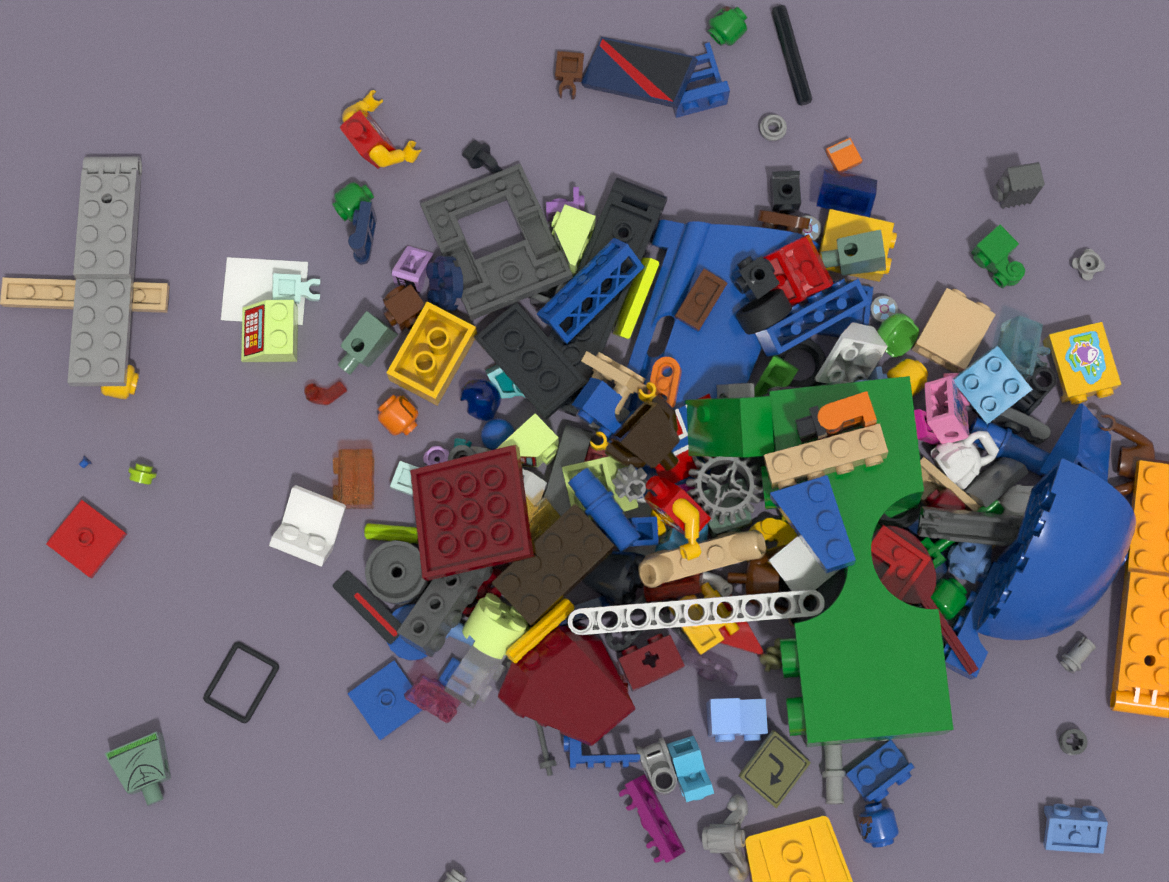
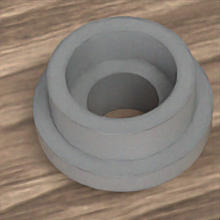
[760,115,787,141]

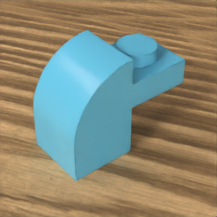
[667,736,714,802]

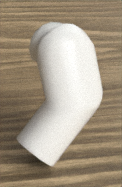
[691,571,733,597]

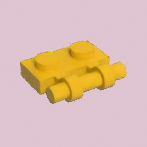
[668,582,740,656]

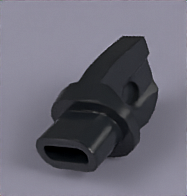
[462,140,503,174]

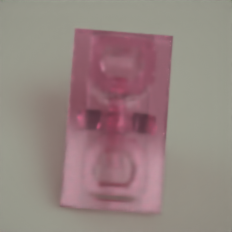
[404,673,463,723]

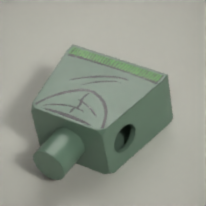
[105,732,171,806]

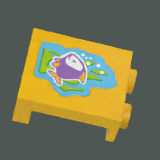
[1043,322,1121,405]

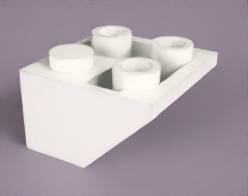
[815,322,888,384]

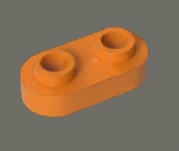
[647,357,682,408]

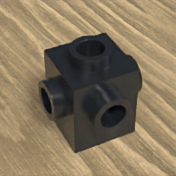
[732,255,780,302]

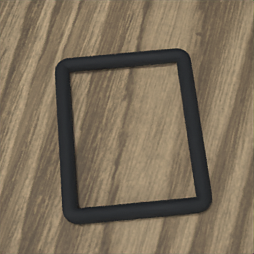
[203,642,279,723]

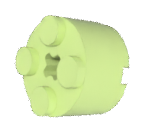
[462,593,529,659]

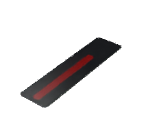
[333,571,402,644]

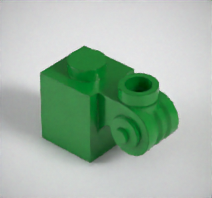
[971,224,1025,288]

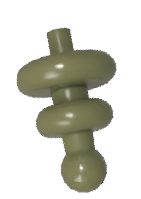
[759,637,782,673]

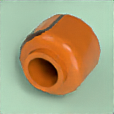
[377,394,419,436]

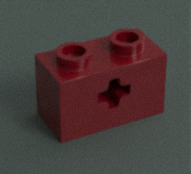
[618,633,685,692]

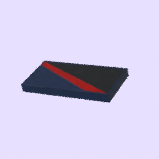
[581,37,698,109]

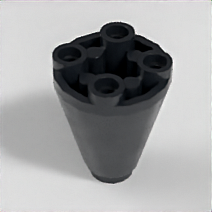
[581,551,646,605]

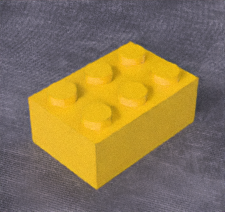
[386,302,477,406]

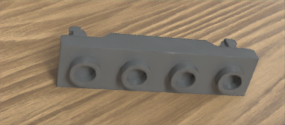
[917,506,1023,546]

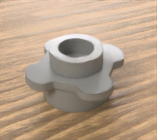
[1072,249,1105,281]

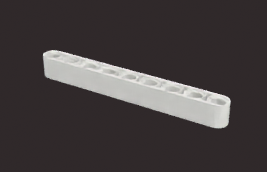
[568,590,825,635]

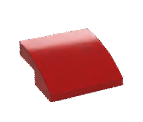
[763,234,834,305]

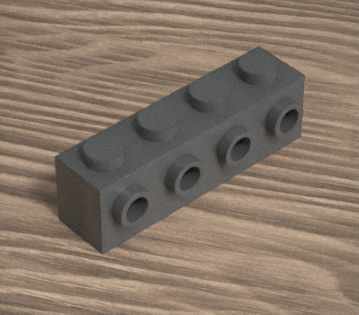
[397,566,494,658]

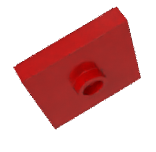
[46,500,127,579]

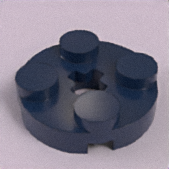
[426,256,463,311]

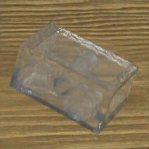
[444,643,507,709]

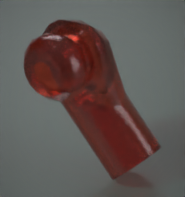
[304,380,347,406]

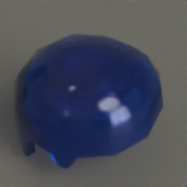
[460,379,501,421]

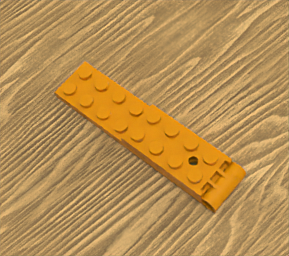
[1110,460,1169,718]

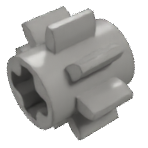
[612,464,647,502]

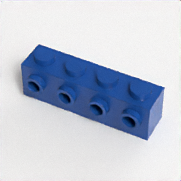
[755,278,870,356]

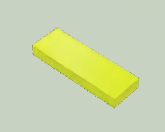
[613,257,659,339]

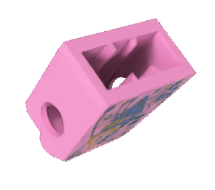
[925,376,969,444]

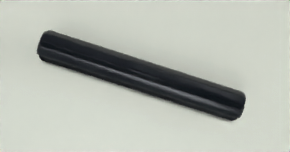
[772,5,812,106]

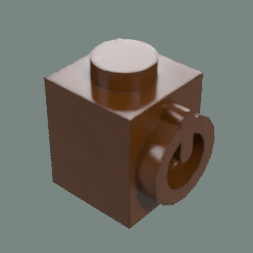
[383,285,425,331]

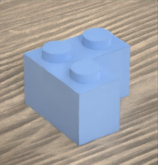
[706,698,768,742]

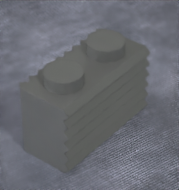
[993,162,1045,209]

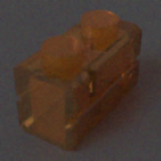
[333,449,374,509]

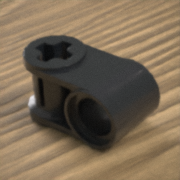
[1013,366,1057,416]

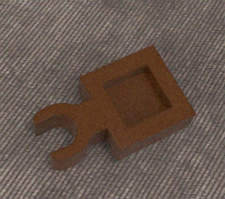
[555,51,584,99]

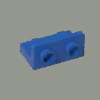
[846,740,915,803]

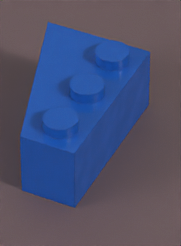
[770,475,856,573]

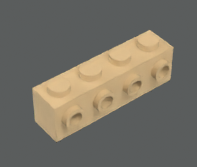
[764,424,888,490]

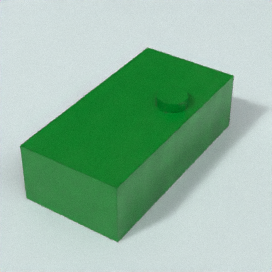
[685,396,774,457]

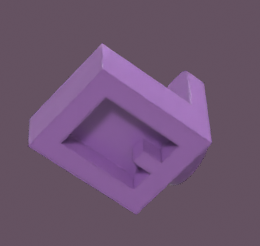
[546,187,584,221]

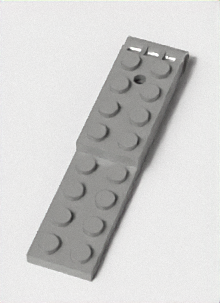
[67,156,142,386]

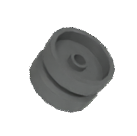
[365,540,432,605]

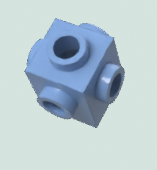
[947,542,992,584]

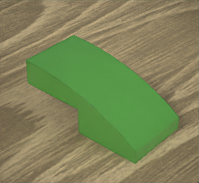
[754,355,799,397]

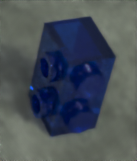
[816,168,877,218]

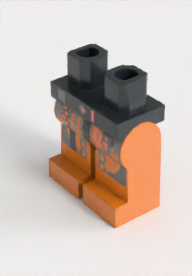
[795,391,877,444]

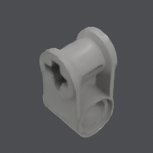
[635,737,677,795]

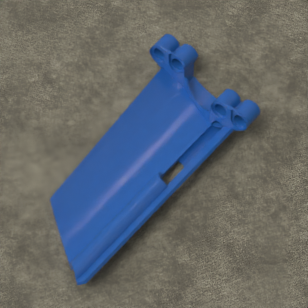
[601,220,820,499]

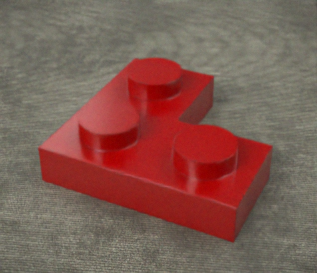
[871,525,931,600]

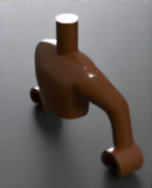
[1099,414,1169,495]
[728,544,797,628]

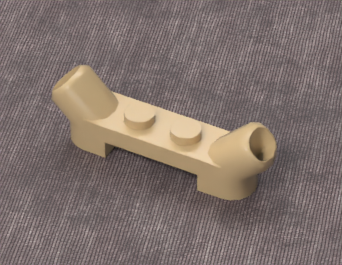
[638,530,766,588]

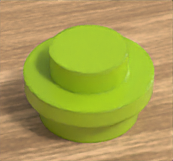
[128,463,157,484]

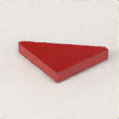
[719,594,763,656]

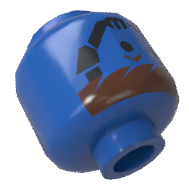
[858,802,899,848]

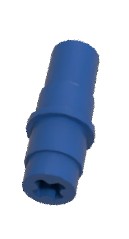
[969,417,1050,476]
[568,468,641,552]

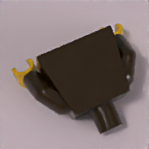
[590,382,680,471]

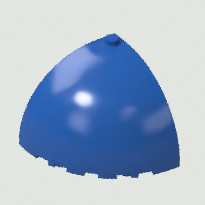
[976,458,1136,640]

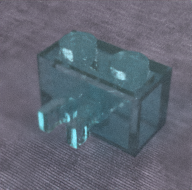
[997,315,1050,379]

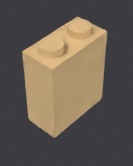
[912,288,996,373]

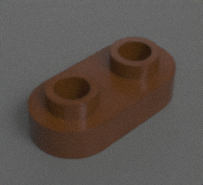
[757,210,811,234]

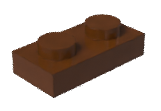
[674,269,728,332]

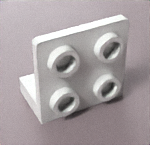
[269,485,346,567]

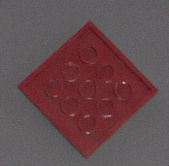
[410,445,534,581]

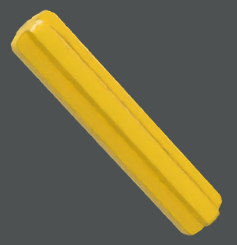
[506,598,575,663]

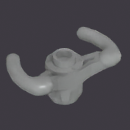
[702,794,749,882]

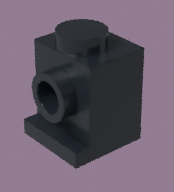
[770,170,801,214]

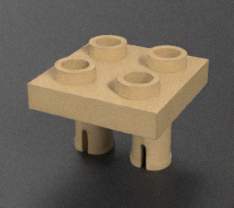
[581,351,648,415]

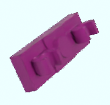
[619,774,686,863]

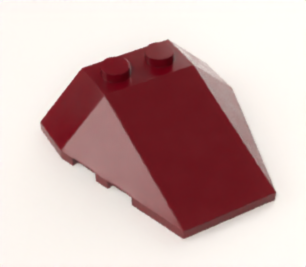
[498,625,636,746]

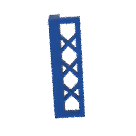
[537,238,644,343]

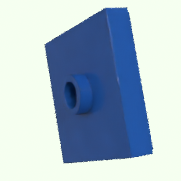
[347,660,427,741]

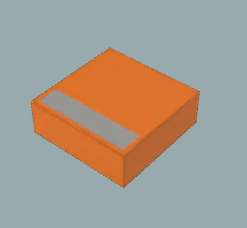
[825,138,863,175]

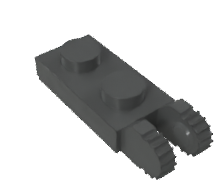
[972,407,1051,444]

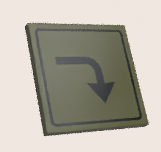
[738,730,811,809]

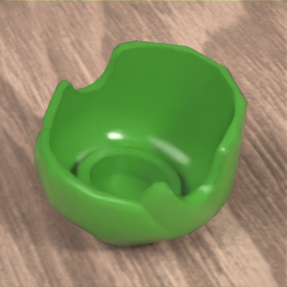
[877,313,919,357]

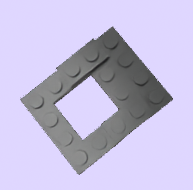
[420,164,573,320]

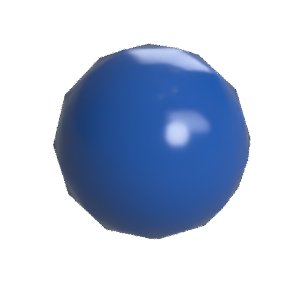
[481,418,515,450]

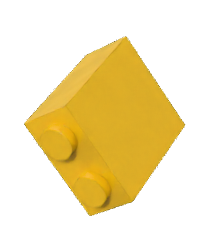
[819,209,897,282]

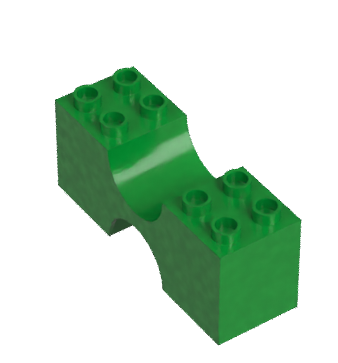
[761,376,954,747]

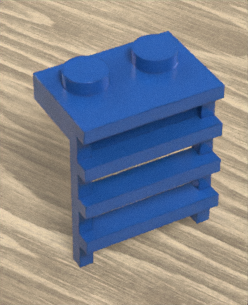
[674,42,730,118]
[564,735,640,770]

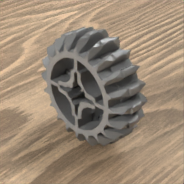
[686,456,763,525]

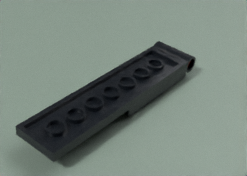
[548,177,668,417]

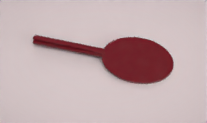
[871,526,979,675]

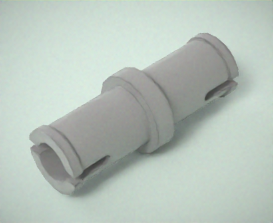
[822,745,846,804]

